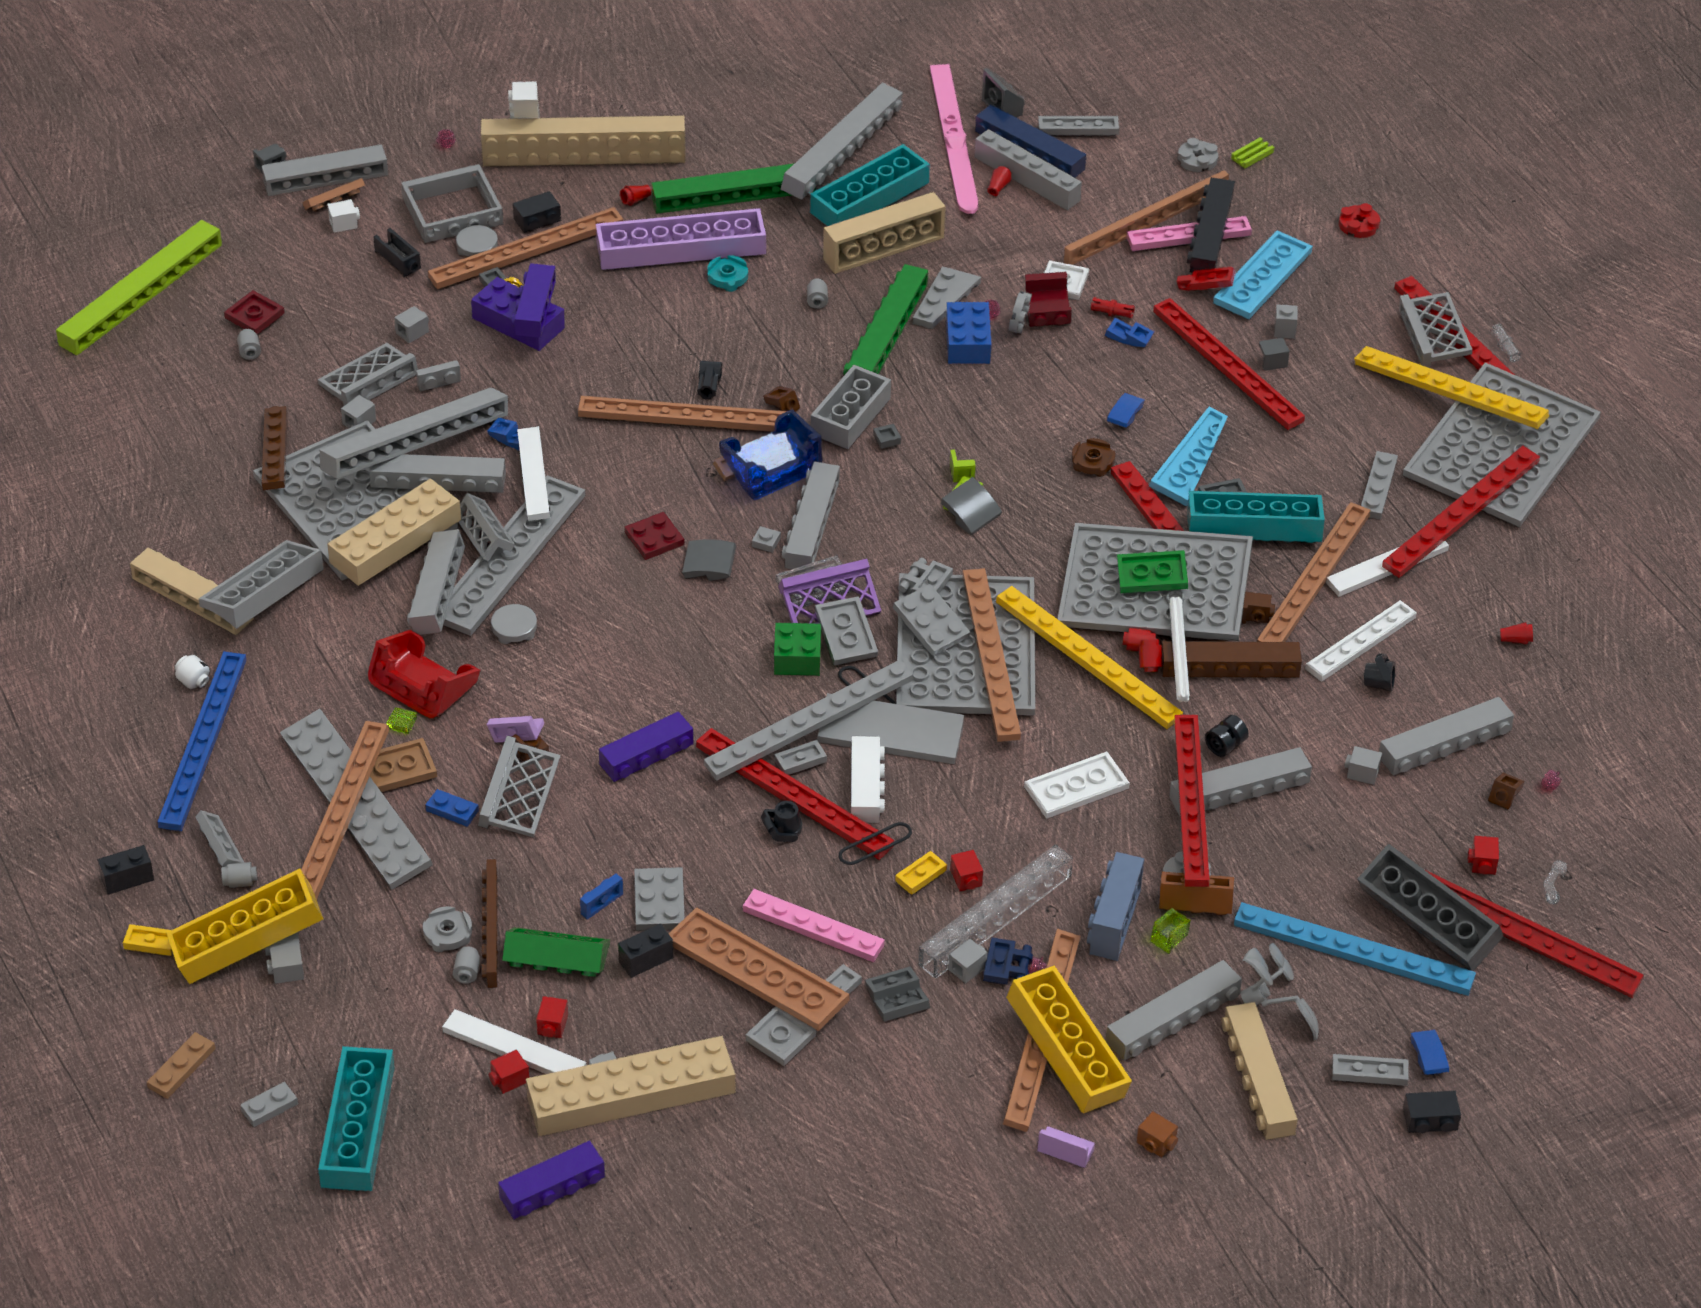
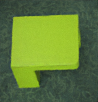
[950,449,976,483]

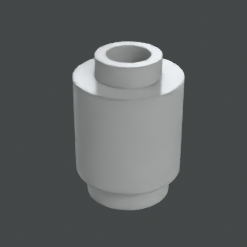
[807,279,828,309]
[237,329,261,360]
[221,862,257,888]
[453,946,480,983]

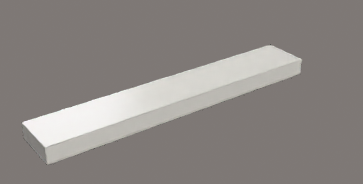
[517,426,550,521]
[1326,541,1449,597]
[1305,600,1417,682]
[442,1009,586,1074]

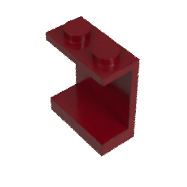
[1025,272,1072,327]

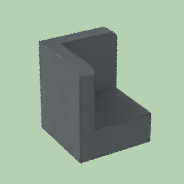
[1259,338,1290,371]

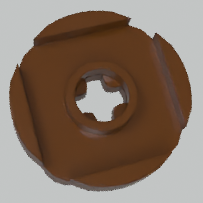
[1071,438,1116,477]

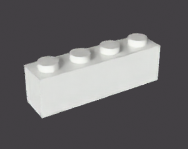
[508,82,540,119]
[851,736,885,823]

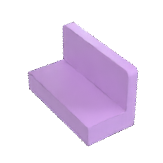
[487,716,544,743]
[1038,1126,1095,1168]

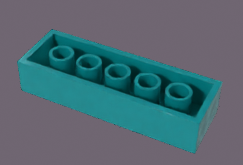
[810,144,930,226]
[1187,491,1325,543]
[318,1046,395,1191]

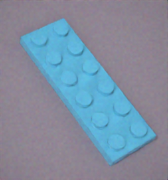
[1213,231,1313,319]

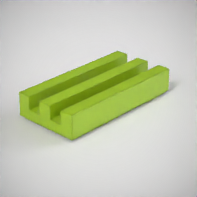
[1231,137,1274,168]

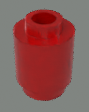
[1122,628,1156,652]
[1139,639,1163,672]

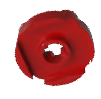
[1339,203,1380,238]

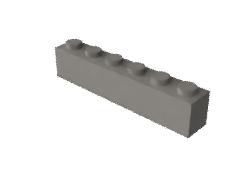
[975,129,1082,211]
[262,145,388,196]
[369,454,506,493]
[782,462,840,572]
[407,529,465,635]
[1379,697,1514,775]
[1169,747,1312,816]
[1106,960,1242,1061]

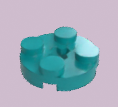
[708,255,748,292]

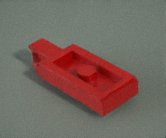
[1176,267,1236,291]

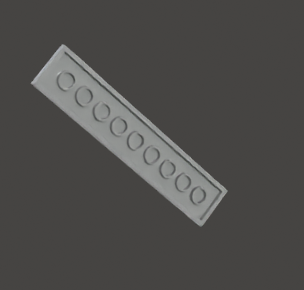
[443,475,585,636]
[280,709,433,890]

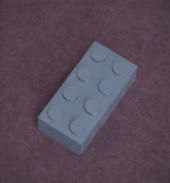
[1087,852,1145,961]

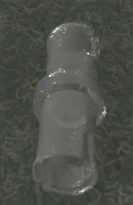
[1490,324,1522,362]

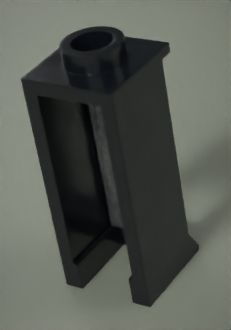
[373,228,421,277]

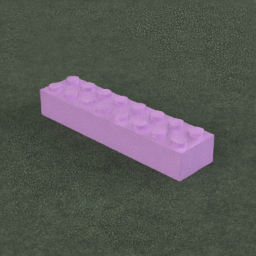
[596,208,766,270]

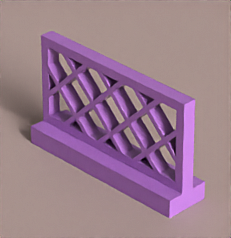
[778,559,881,624]

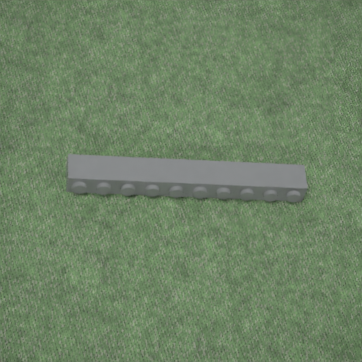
[781,82,903,200]
[319,387,508,479]

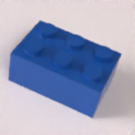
[946,302,991,364]

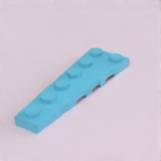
[1149,406,1228,507]

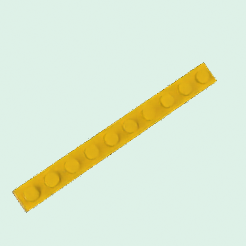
[1354,346,1549,429]
[996,586,1183,729]

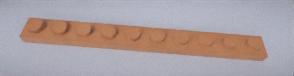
[1064,170,1229,265]
[428,207,623,289]
[578,396,795,433]
[1257,502,1371,642]
[962,568,1021,742]
[301,721,389,900]
[1003,929,1080,1132]

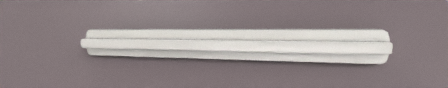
[1169,597,1190,702]

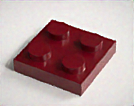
[224,290,285,335]
[624,511,685,560]

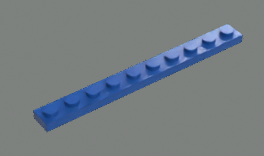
[158,651,247,831]

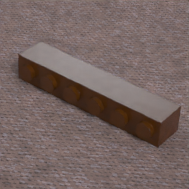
[1162,641,1302,678]

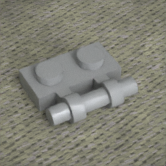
[898,558,953,594]

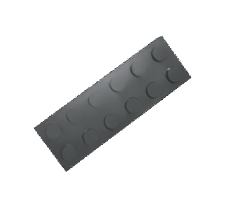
[1357,843,1504,971]

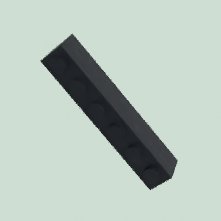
[1187,177,1235,273]

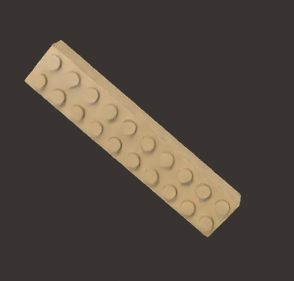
[481,116,685,166]

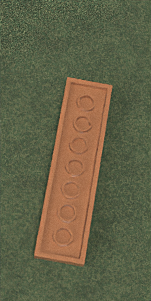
[669,907,850,1031]

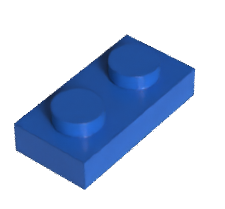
[425,789,479,827]
[580,873,623,920]

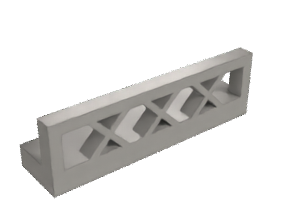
[459,493,515,561]

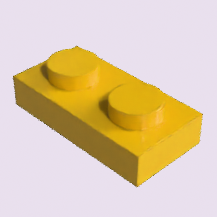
[895,851,947,895]
[123,924,173,956]

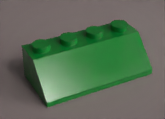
[502,927,610,976]

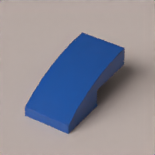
[1104,318,1154,347]
[1107,393,1145,428]
[488,418,520,451]
[1411,1030,1449,1075]

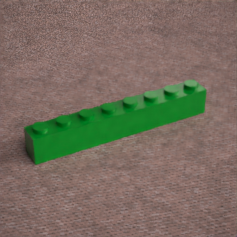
[651,163,816,214]
[843,264,928,375]

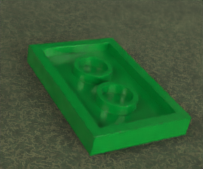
[1117,550,1188,593]

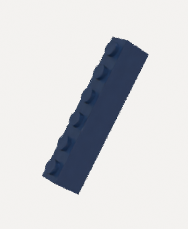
[975,105,1086,178]

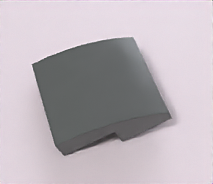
[941,477,1002,536]
[682,539,736,581]
[865,967,930,1022]

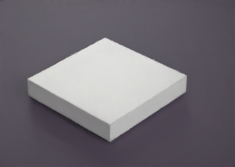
[1044,261,1089,300]

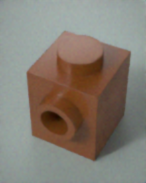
[1137,1111,1178,1158]

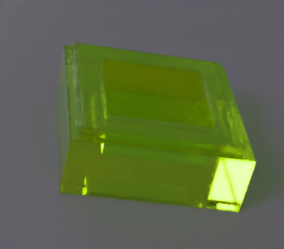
[386,707,417,734]

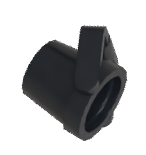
[1364,653,1396,691]
[761,801,802,842]

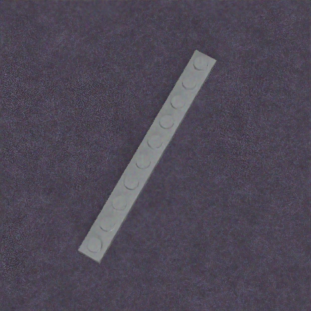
[704,659,913,781]

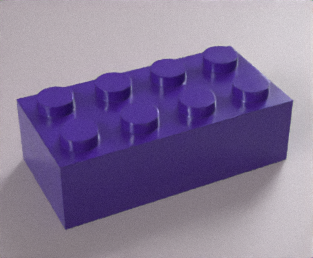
[471,277,565,351]

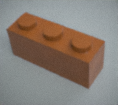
[1159,872,1235,915]

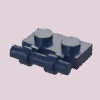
[983,937,1033,985]

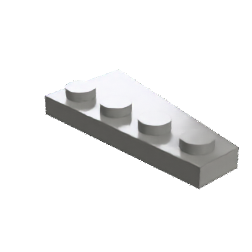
[913,266,981,329]

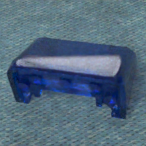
[719,409,823,500]

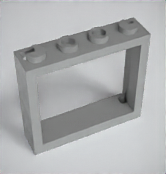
[401,164,503,243]

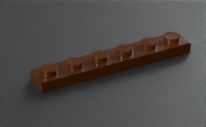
[262,406,288,490]
[482,859,498,988]

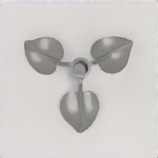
[1240,943,1319,1041]

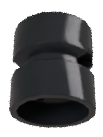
[1205,715,1249,757]

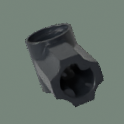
[697,360,722,400]

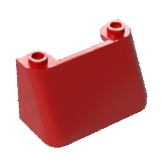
[368,630,480,718]

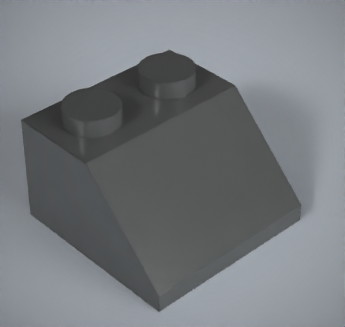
[982,68,1025,117]

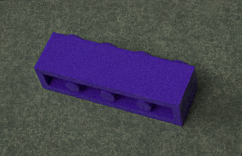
[512,263,556,338]
[599,711,694,782]
[498,1140,605,1219]

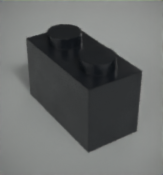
[513,191,561,233]
[97,845,154,895]
[618,923,673,978]
[1403,1091,1461,1133]

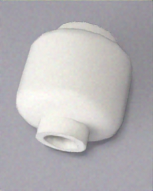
[175,655,210,689]

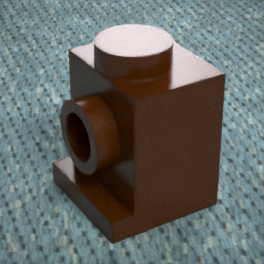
[1241,592,1275,624]

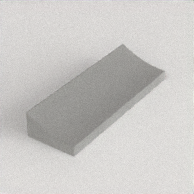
[199,540,324,629]
[817,693,964,764]

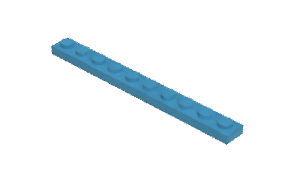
[1234,902,1476,996]

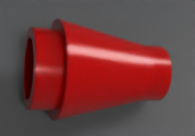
[987,166,1012,196]
[620,185,651,206]
[1500,622,1533,645]

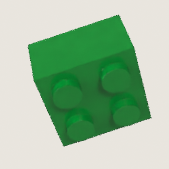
[774,623,821,676]

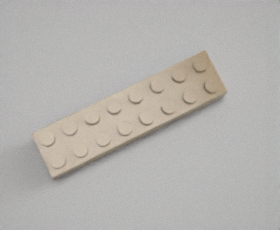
[526,1036,735,1136]

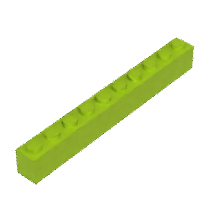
[56,220,222,355]

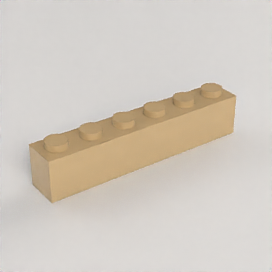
[130,548,254,635]
[1221,1002,1298,1140]

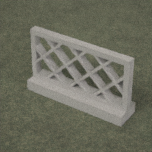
[1399,292,1472,368]
[318,343,418,406]
[478,736,561,838]

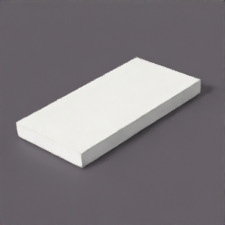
[1024,752,1130,819]

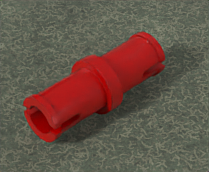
[1091,297,1135,319]

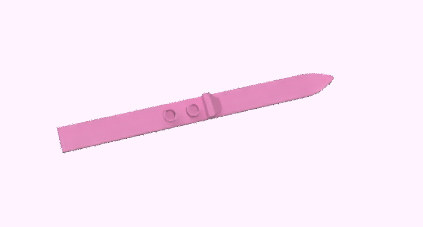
[930,64,978,214]

